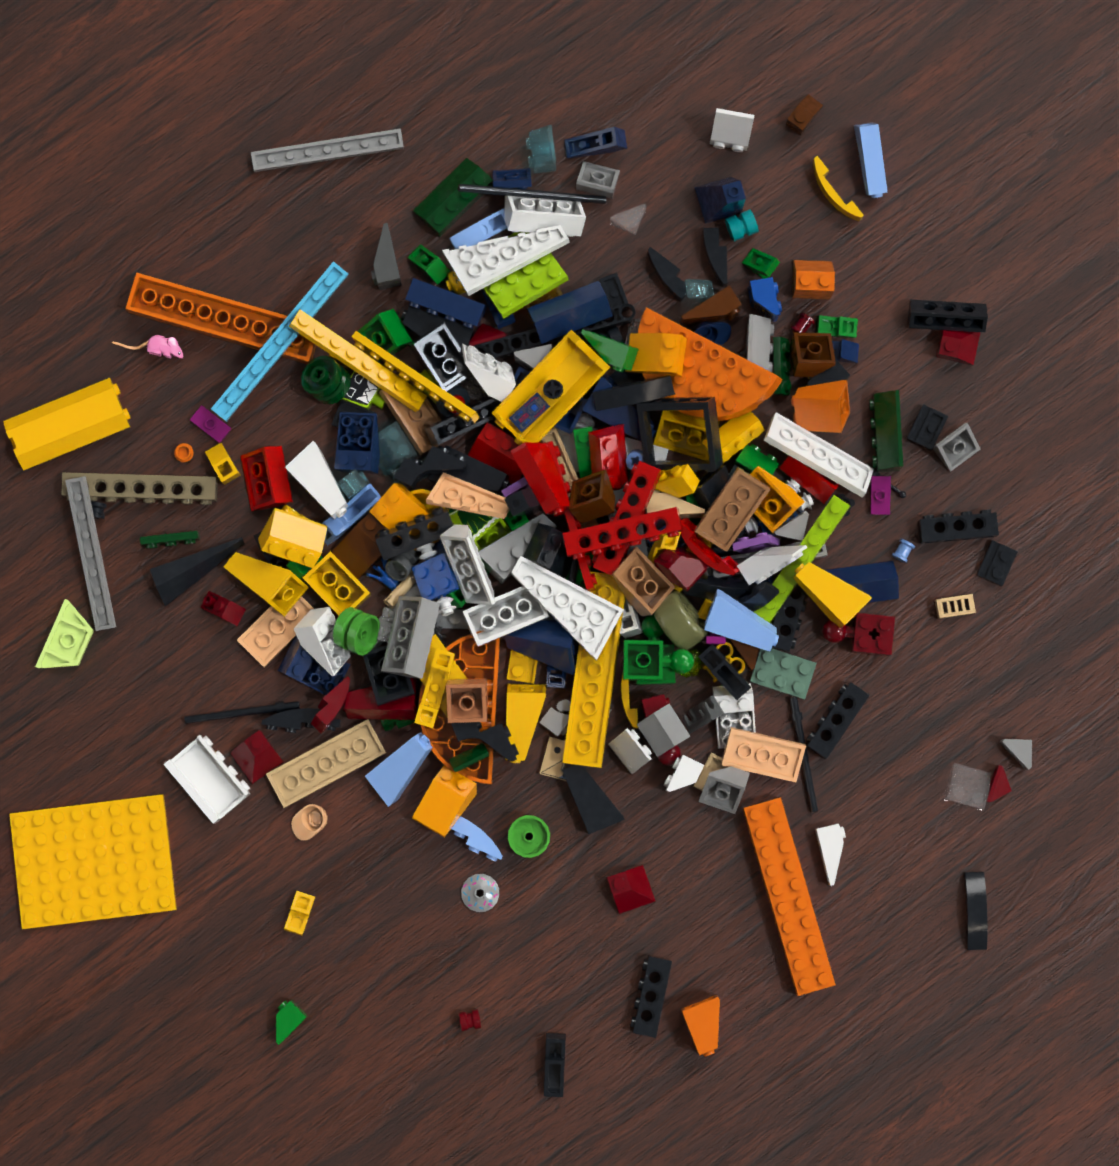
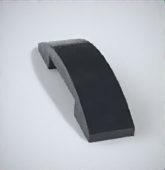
[964,872,988,950]

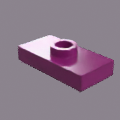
[190,405,232,443]
[871,476,891,515]
[705,632,726,644]

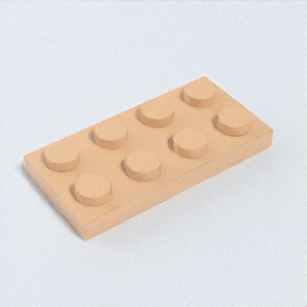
[237,596,314,668]
[721,727,806,782]

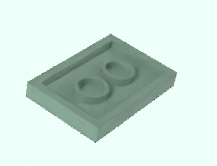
[750,648,817,700]

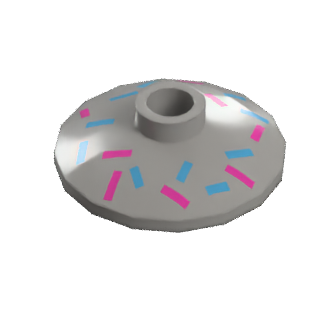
[461,874,499,912]

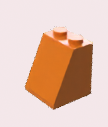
[792,260,835,300]
[791,380,850,433]
[681,995,720,1057]

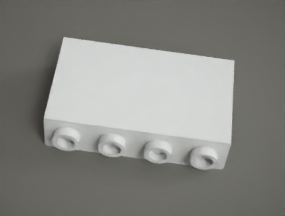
[164,735,250,824]

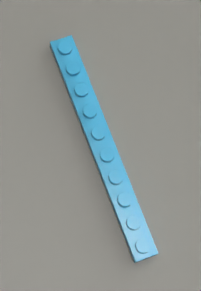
[211,261,349,422]

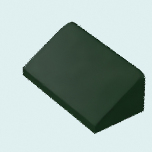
[449,743,490,772]

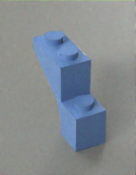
[322,484,381,546]

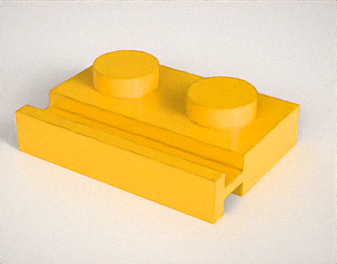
[507,650,538,684]

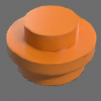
[174,443,194,463]

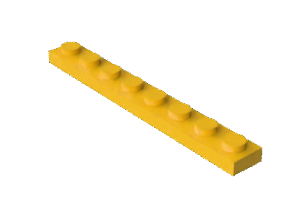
[289,310,427,412]
[351,331,479,423]

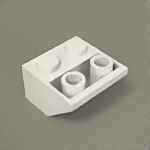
[664,755,704,792]

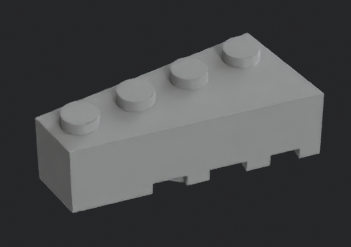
[478,513,557,584]

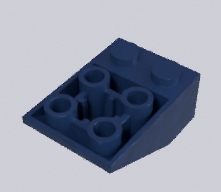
[334,412,380,474]
[278,637,350,695]

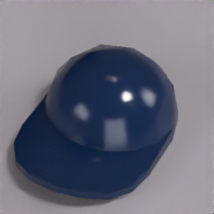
[692,321,731,345]

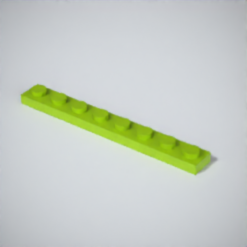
[754,495,850,623]

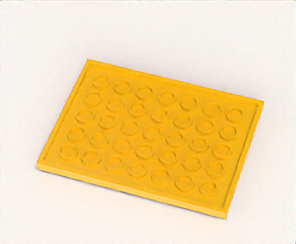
[9,794,177,929]

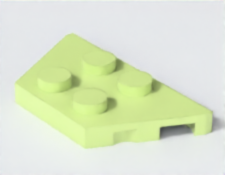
[35,599,94,668]

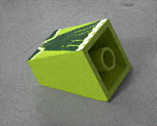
[448,508,512,551]

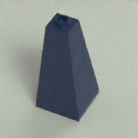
[695,177,746,224]
[583,374,656,441]
[502,620,579,675]

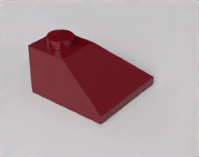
[936,330,981,366]
[654,547,710,591]
[230,730,284,784]
[607,865,655,914]

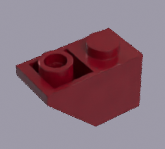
[200,591,246,626]

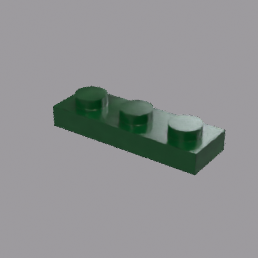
[773,337,791,396]
[140,531,200,549]

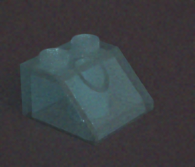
[526,125,556,173]
[378,422,418,476]

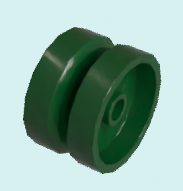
[301,356,351,405]

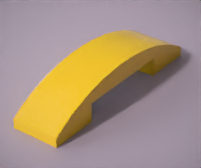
[813,156,864,221]
[414,648,455,728]
[621,673,638,729]

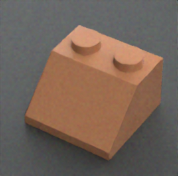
[446,679,488,723]

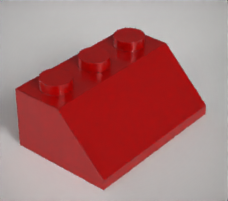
[468,422,523,484]
[588,424,628,490]
[241,446,293,511]
[780,456,840,504]

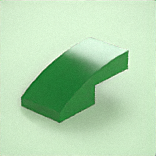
[816,315,858,338]

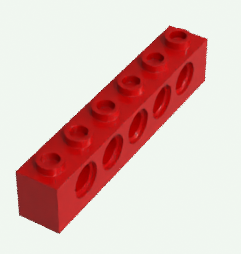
[592,460,662,576]
[562,507,683,559]

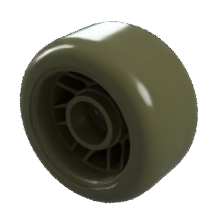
[654,591,708,650]

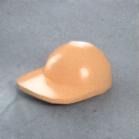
[291,804,327,840]

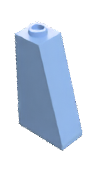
[854,123,887,198]
[704,589,779,652]
[365,732,433,807]

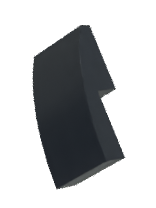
[737,582,779,612]

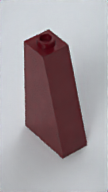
[342,678,420,720]

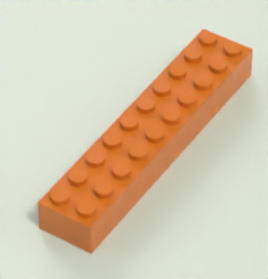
[125,272,317,364]
[742,797,836,996]

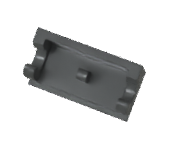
[682,695,724,734]

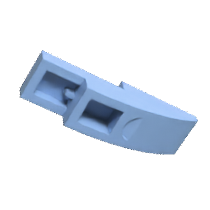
[449,208,507,249]
[451,816,503,861]

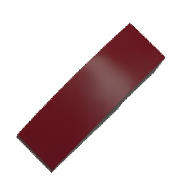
[310,676,350,734]

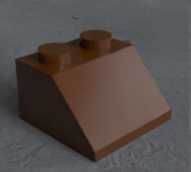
[790,332,836,377]
[569,470,616,524]

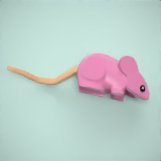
[112,335,183,359]

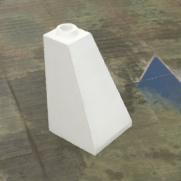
[285,441,348,519]

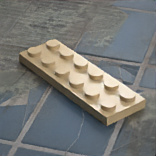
[266,719,386,808]

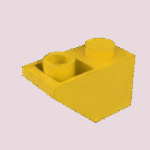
[205,443,241,485]
[655,464,700,498]

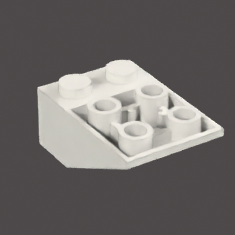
[461,344,516,402]
[737,545,807,585]
[294,607,351,676]
[713,683,756,749]
[608,728,652,774]

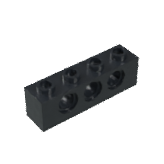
[908,299,988,333]
[424,397,501,446]
[375,507,454,560]
[918,510,999,544]
[772,583,807,652]
[806,682,870,759]
[630,956,672,1038]

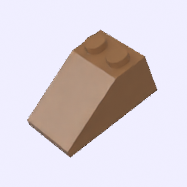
[612,546,675,616]

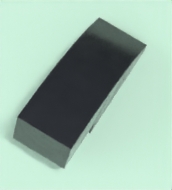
[703,228,728,287]
[648,247,691,302]
[698,644,751,700]
[544,1033,566,1097]

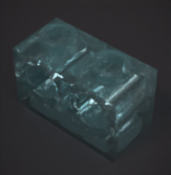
[337,469,370,500]

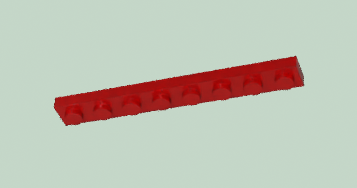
[547,441,598,592]

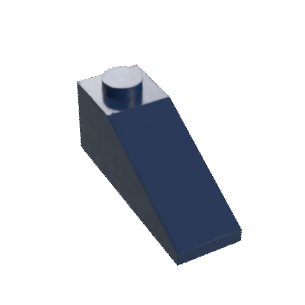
[565,127,627,159]

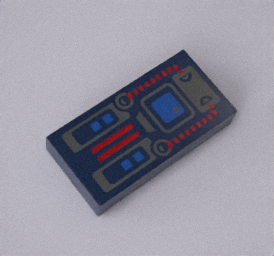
[509,392,550,433]

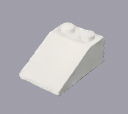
[710,108,754,152]

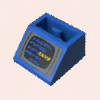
[748,277,782,322]

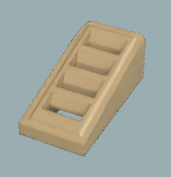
[934,594,976,619]

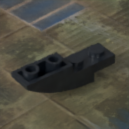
[262,708,342,733]

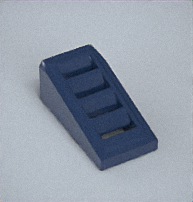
[546,665,566,689]

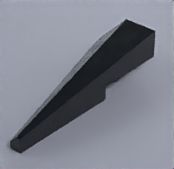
[150,537,245,606]

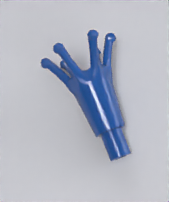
[366,558,400,591]

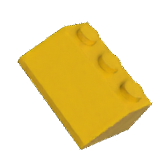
[653,410,720,460]
[702,412,765,463]
[258,508,327,568]
[302,551,371,616]

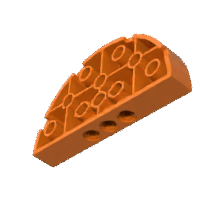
[638,307,782,421]
[418,631,500,785]

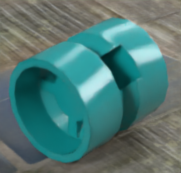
[725,209,759,242]

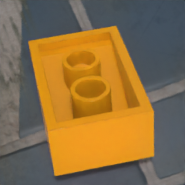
[625,333,687,377]
[750,466,805,533]
[369,483,438,551]
[412,765,477,838]

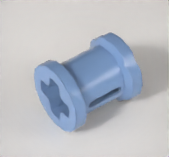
[891,538,915,563]

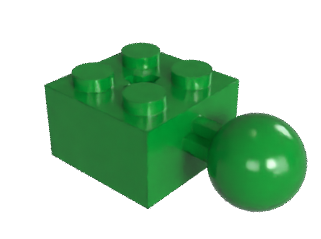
[636,614,676,686]
[623,640,694,681]

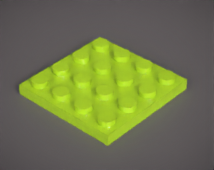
[483,232,569,319]

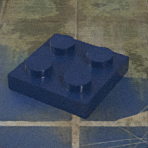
[493,168,532,189]

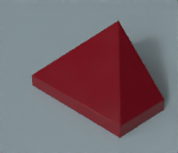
[469,323,506,347]
[984,765,1012,803]

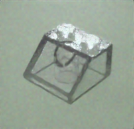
[944,763,991,810]

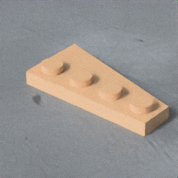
[426,472,509,519]

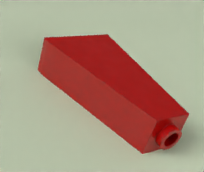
[511,442,570,516]

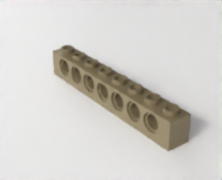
[61,472,218,505]

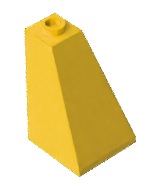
[224,552,309,617]
[793,562,872,628]
[506,684,546,763]

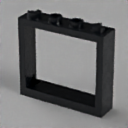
[636,397,723,472]

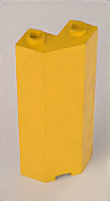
[492,330,610,445]
[3,378,131,471]

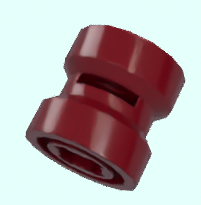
[459,1009,481,1031]

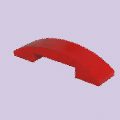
[681,517,740,576]

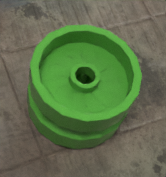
[333,607,380,656]
[508,815,550,858]

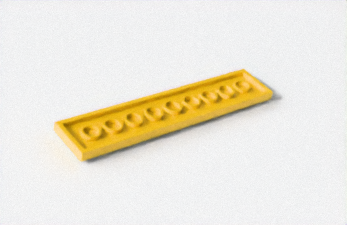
[562,572,625,768]

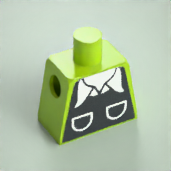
[341,371,386,410]

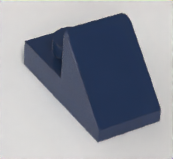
[832,339,859,363]

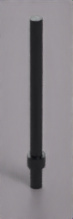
[789,697,818,812]
[184,701,300,724]

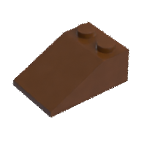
[680,285,742,326]
[332,513,399,580]

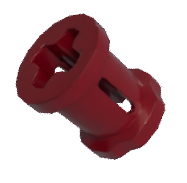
[790,312,815,333]

